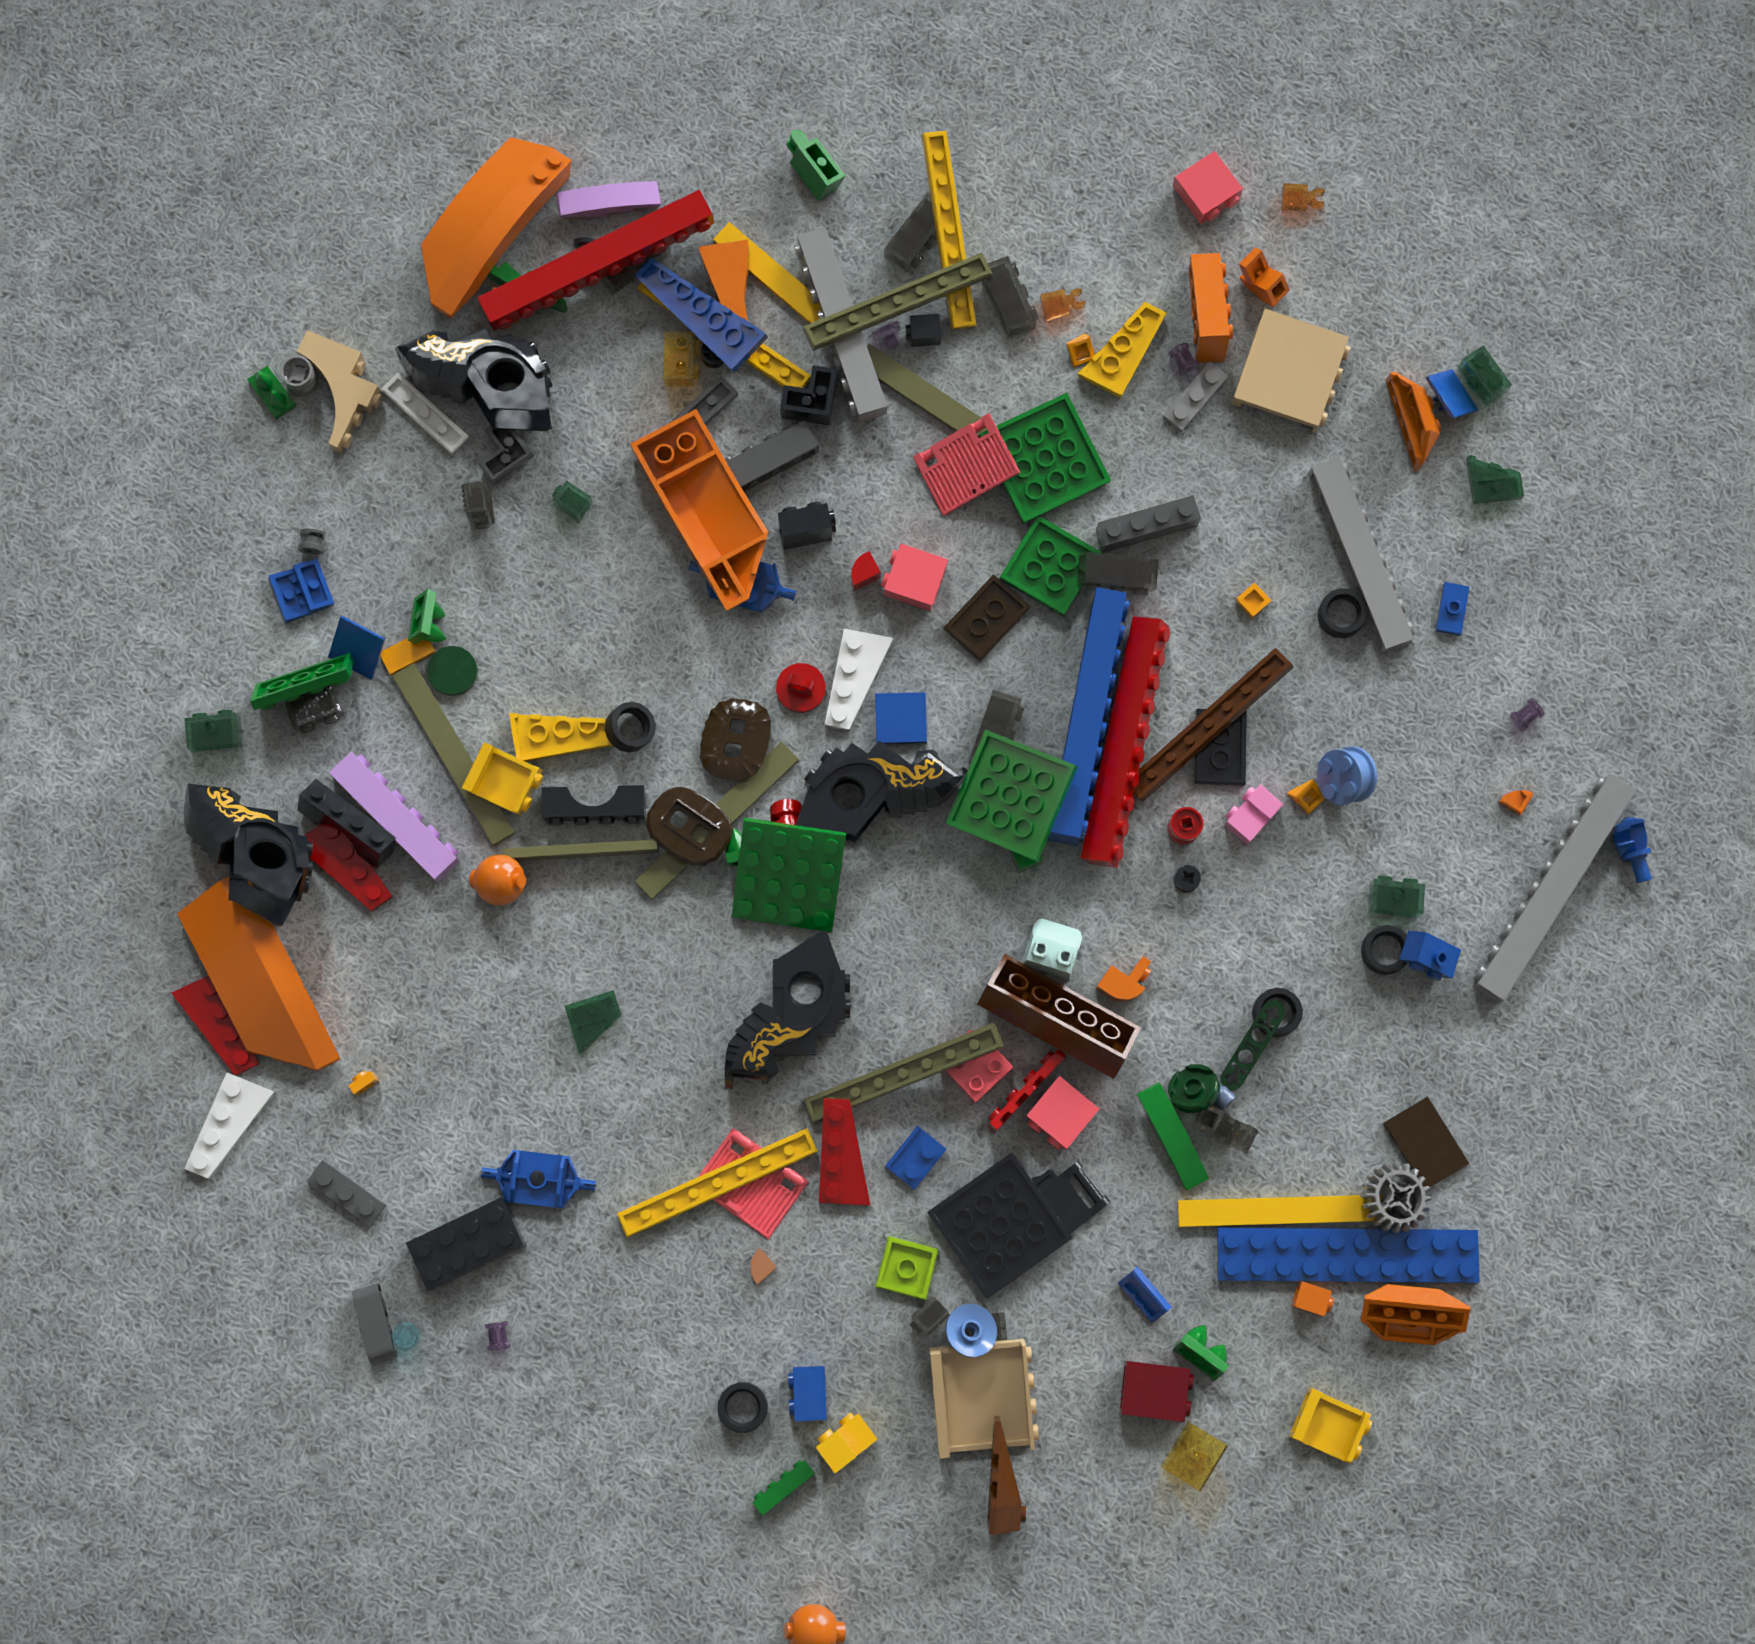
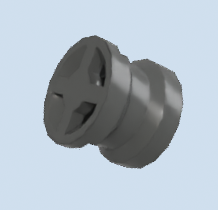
[298,528,325,555]

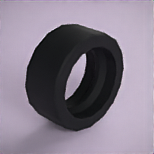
[1318,588,1367,638]
[605,701,656,753]
[1361,925,1407,975]
[1252,987,1303,1038]
[718,1382,768,1433]

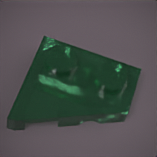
[1466,455,1524,504]

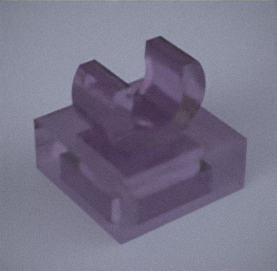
[871,320,901,348]

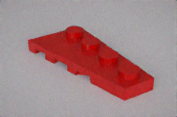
[304,823,393,911]
[171,976,260,1076]
[987,1049,1066,1133]
[819,1098,871,1205]

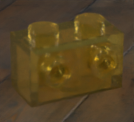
[663,332,700,387]

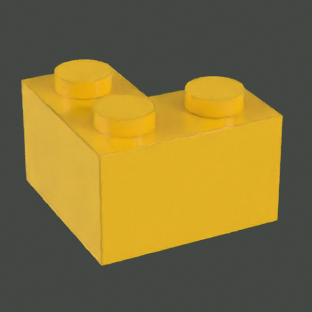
[816,1413,878,1473]

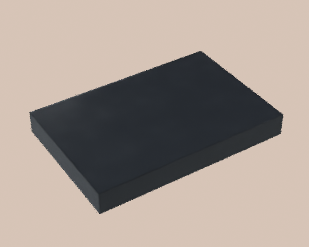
[1194,709,1247,786]

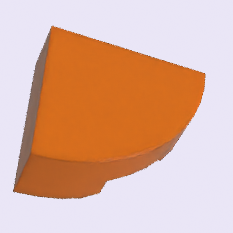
[1498,790,1534,816]

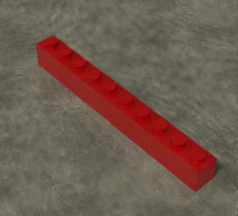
[477,189,714,331]
[1081,616,1170,868]

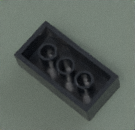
[406,1197,527,1291]

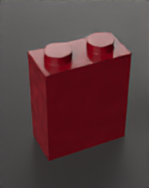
[1119,1361,1194,1422]

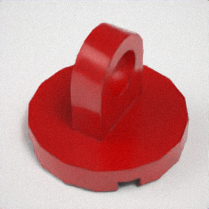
[776,663,826,713]

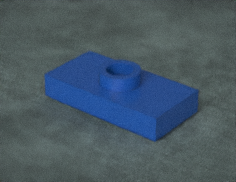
[1435,582,1470,636]
[1118,1267,1172,1323]

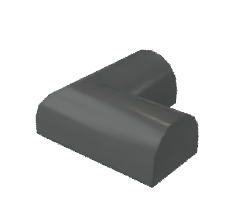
[478,426,534,485]

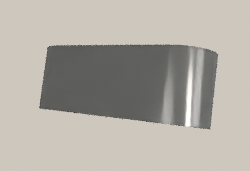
[352,1283,398,1365]

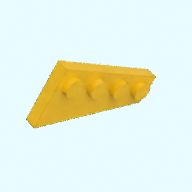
[1077,302,1167,399]
[509,713,612,762]

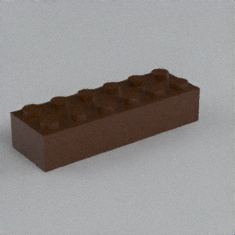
[977,954,1141,1079]

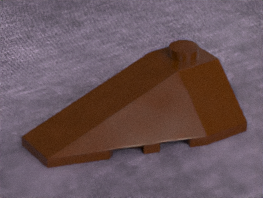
[987,1416,1026,1535]

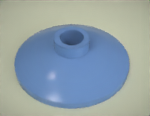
[946,1304,997,1357]

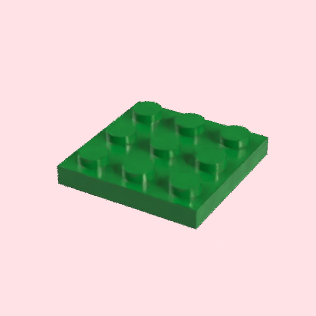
[999,516,1102,617]

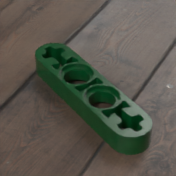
[1220,1001,1285,1091]

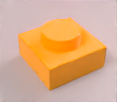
[1235,582,1272,619]
[348,1071,379,1096]

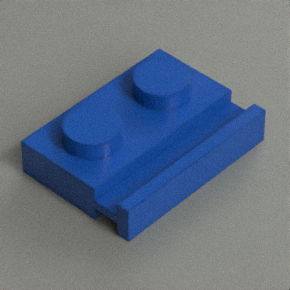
[885,1125,947,1190]

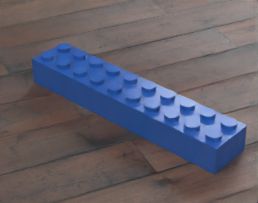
[1047,587,1130,846]

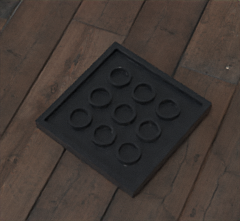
[927,1153,1073,1299]

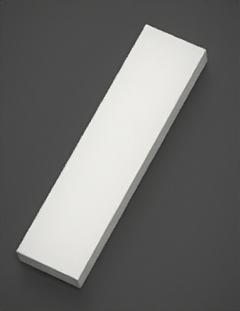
[381,373,470,456]

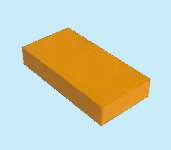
[380,638,435,676]

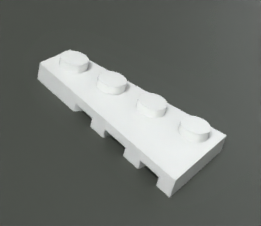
[825,629,893,731]
[184,1073,276,1179]

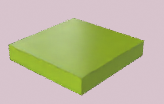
[875,1236,939,1300]

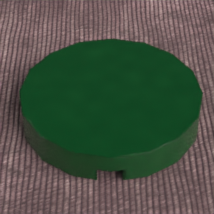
[427,646,478,696]
[1168,1064,1220,1113]

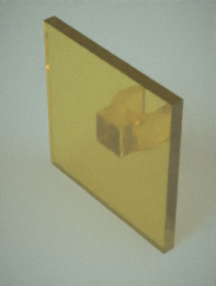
[1161,1422,1228,1492]

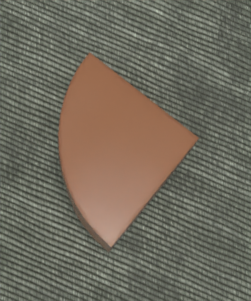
[751,1248,777,1285]

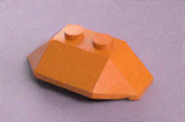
[1386,372,1441,471]
[1360,1284,1470,1345]

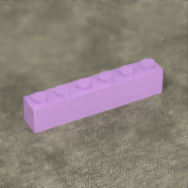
[329,752,460,883]

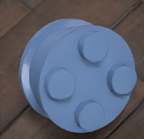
[1317,746,1377,805]

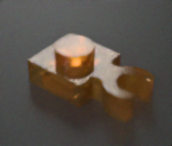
[1281,183,1325,211]
[1040,288,1086,321]

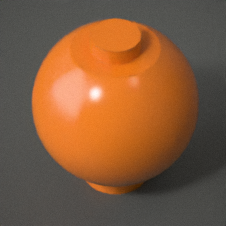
[469,855,526,906]
[784,1604,846,1644]

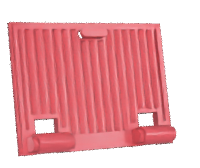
[913,413,1021,516]
[698,1128,809,1239]

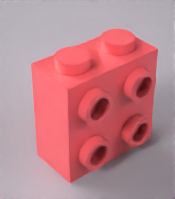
[1172,151,1243,224]
[881,544,948,612]
[945,1030,1013,1104]
[1025,1076,1099,1151]

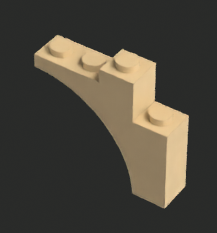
[297,330,382,454]

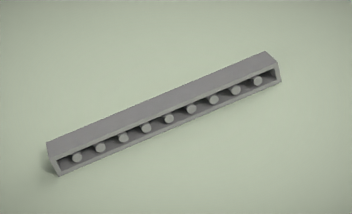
[1473,773,1636,1003]

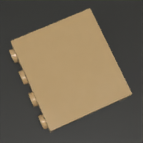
[1231,309,1350,433]
[929,1339,1039,1459]

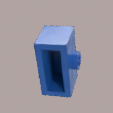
[1399,931,1461,981]

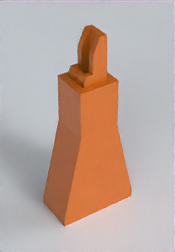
[699,239,749,321]

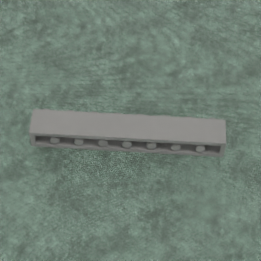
[794,227,887,423]
[1308,457,1415,654]

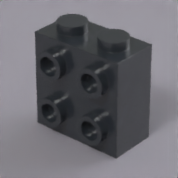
[777,502,836,550]

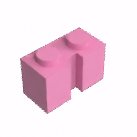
[1224,784,1283,845]

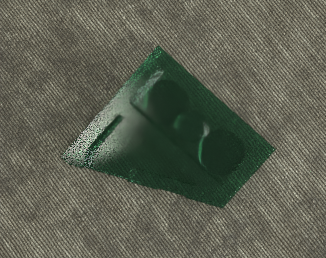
[565,990,622,1054]

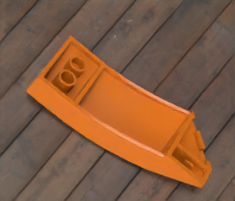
[421,137,572,318]
[630,409,769,612]
[177,876,341,1071]

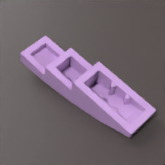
[556,181,661,217]

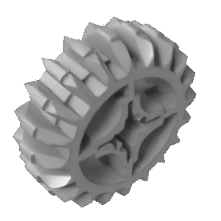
[1360,1162,1432,1233]

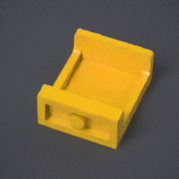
[462,742,543,816]
[1289,1388,1372,1464]

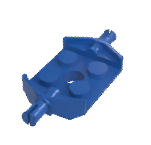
[688,560,797,613]
[481,1150,596,1209]

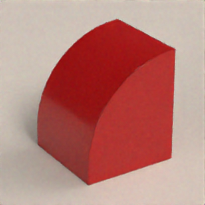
[851,551,881,591]

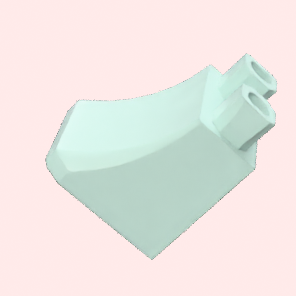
[1022,919,1082,981]

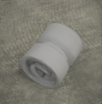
[280,355,318,397]

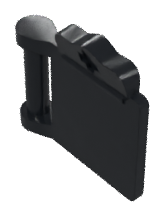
[1031,1161,1111,1234]

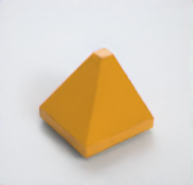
[1066,334,1095,367]
[1288,779,1326,815]

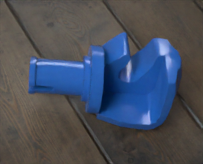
[1612,817,1652,884]

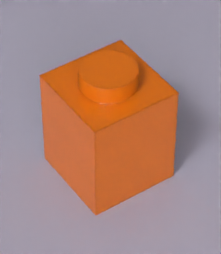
[1291,1281,1334,1317]

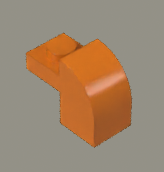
[1239,247,1290,307]
[1095,956,1151,1002]

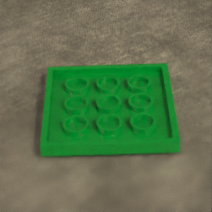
[978,393,1111,524]
[945,730,1078,862]
[731,818,846,932]

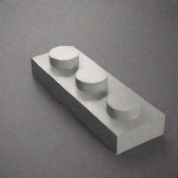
[1162,361,1229,432]

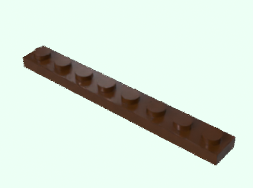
[1133,648,1294,802]

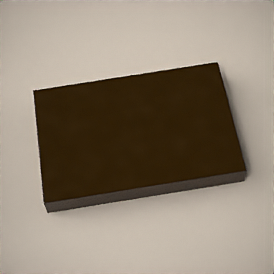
[943,574,1031,662]
[1383,1096,1469,1187]

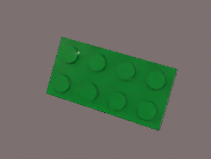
[250,652,354,710]

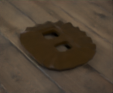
[700,698,771,780]
[646,787,733,866]

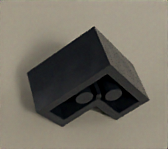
[780,365,837,426]

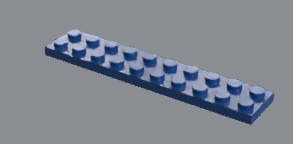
[1217,1228,1480,1283]

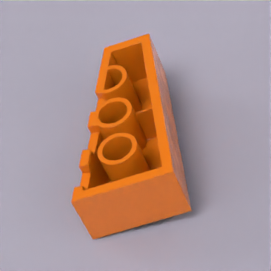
[1189,253,1233,363]

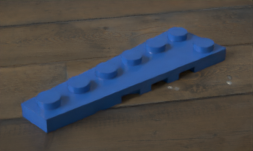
[634,258,768,373]

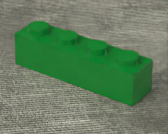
[752,1460,815,1516]

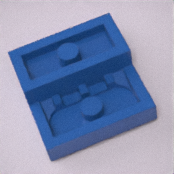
[268,559,334,624]

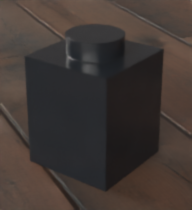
[905,314,941,347]

